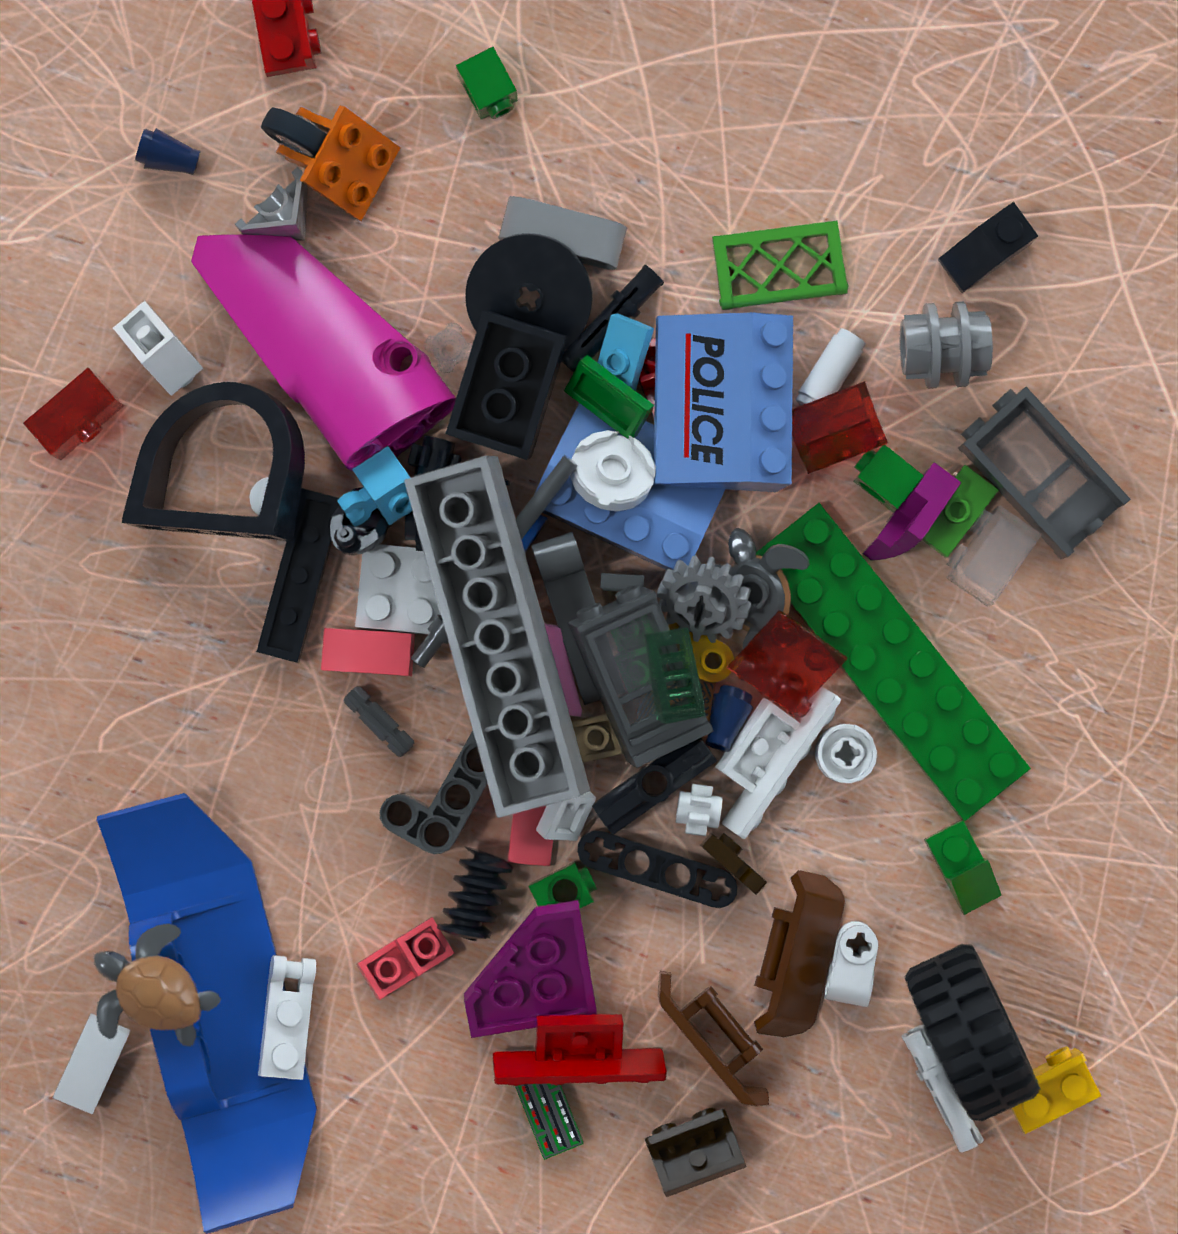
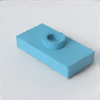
[597,313,654,391]

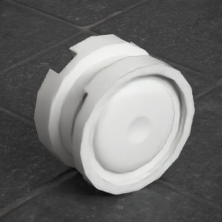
[815,724,877,783]

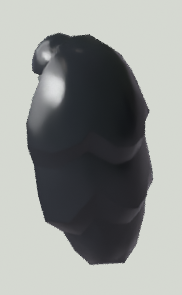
[330,487,395,556]

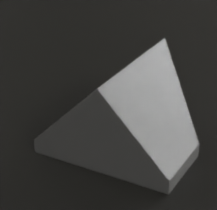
[235,167,308,240]

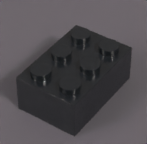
[445,310,569,460]

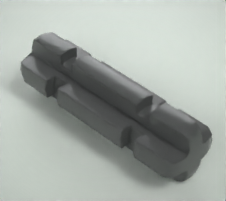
[344,686,414,757]

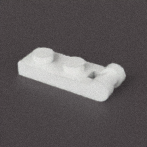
[258,955,316,1080]

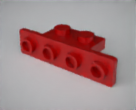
[493,1014,667,1086]

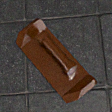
[754,870,845,1038]
[658,970,769,1106]

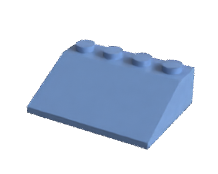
[535,403,725,570]

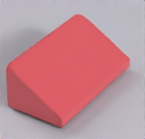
[507,805,553,866]

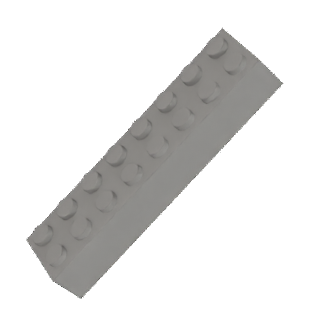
[404,456,590,818]

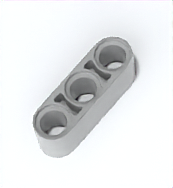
[498,196,627,270]

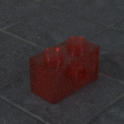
[23,367,125,460]
[792,381,888,474]

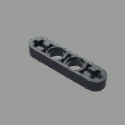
[577,830,738,908]

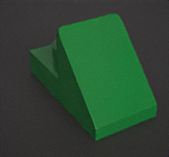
[924,820,1002,915]

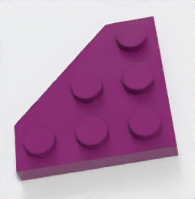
[464,900,597,1038]

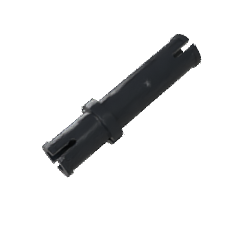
[562,264,664,372]

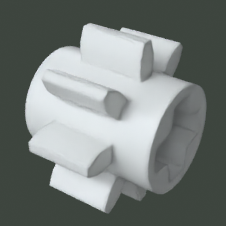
[675,783,722,836]

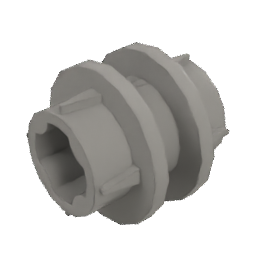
[900,301,993,389]

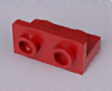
[252,0,321,77]

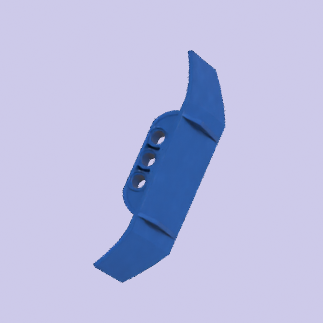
[97,793,317,1234]

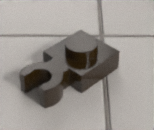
[700,833,767,895]

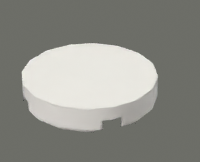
[570,430,656,511]

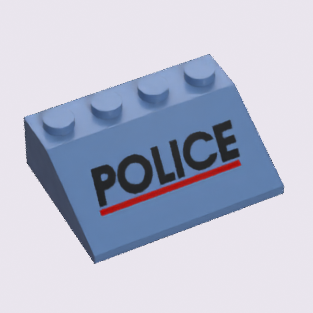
[653,312,793,492]

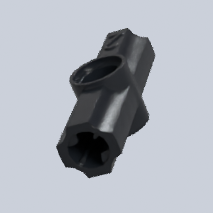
[592,738,717,835]

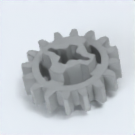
[657,556,751,643]

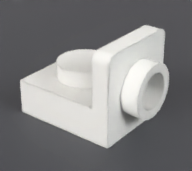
[536,791,596,841]

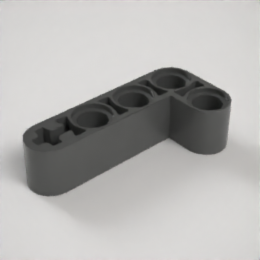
[531,532,625,705]
[380,731,488,854]

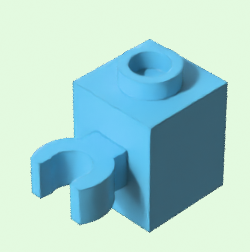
[337,446,412,527]

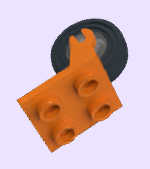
[261,105,401,221]

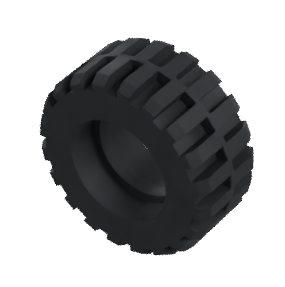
[905,944,1040,1121]

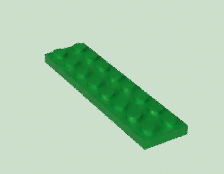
[756,503,1031,821]

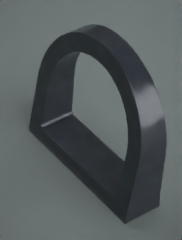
[122,382,305,542]

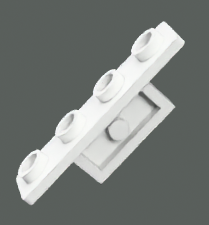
[715,685,841,839]

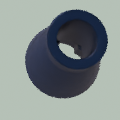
[135,128,201,175]
[705,685,753,752]

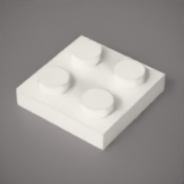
[355,544,441,635]

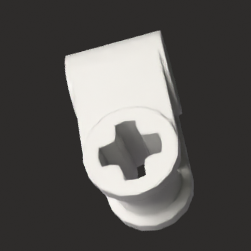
[824,921,878,1007]

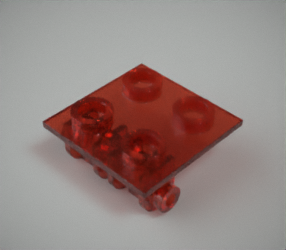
[727,610,847,717]

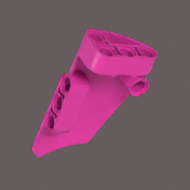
[191,234,456,471]

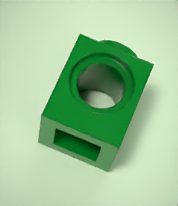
[456,46,518,120]
[854,444,924,513]
[528,861,597,909]

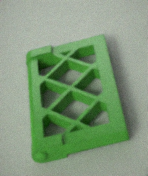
[712,220,848,310]

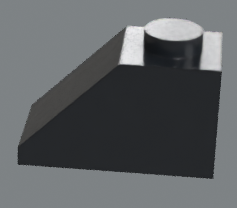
[938,201,1038,293]

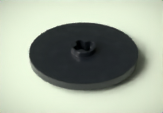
[465,233,592,349]

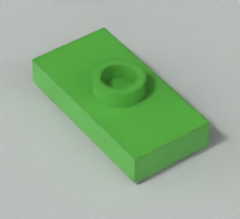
[922,465,999,558]

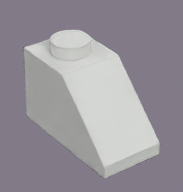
[113,301,203,396]

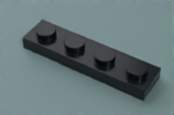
[256,488,340,663]

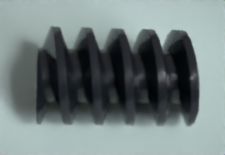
[437,846,514,941]

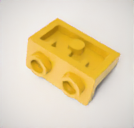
[1011,1046,1102,1134]

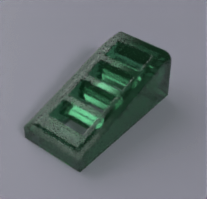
[645,627,706,724]

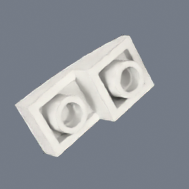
[53,1014,130,1114]

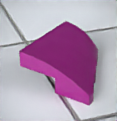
[863,462,961,560]

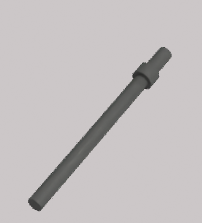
[411,455,578,668]

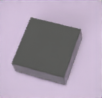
[600,573,644,591]

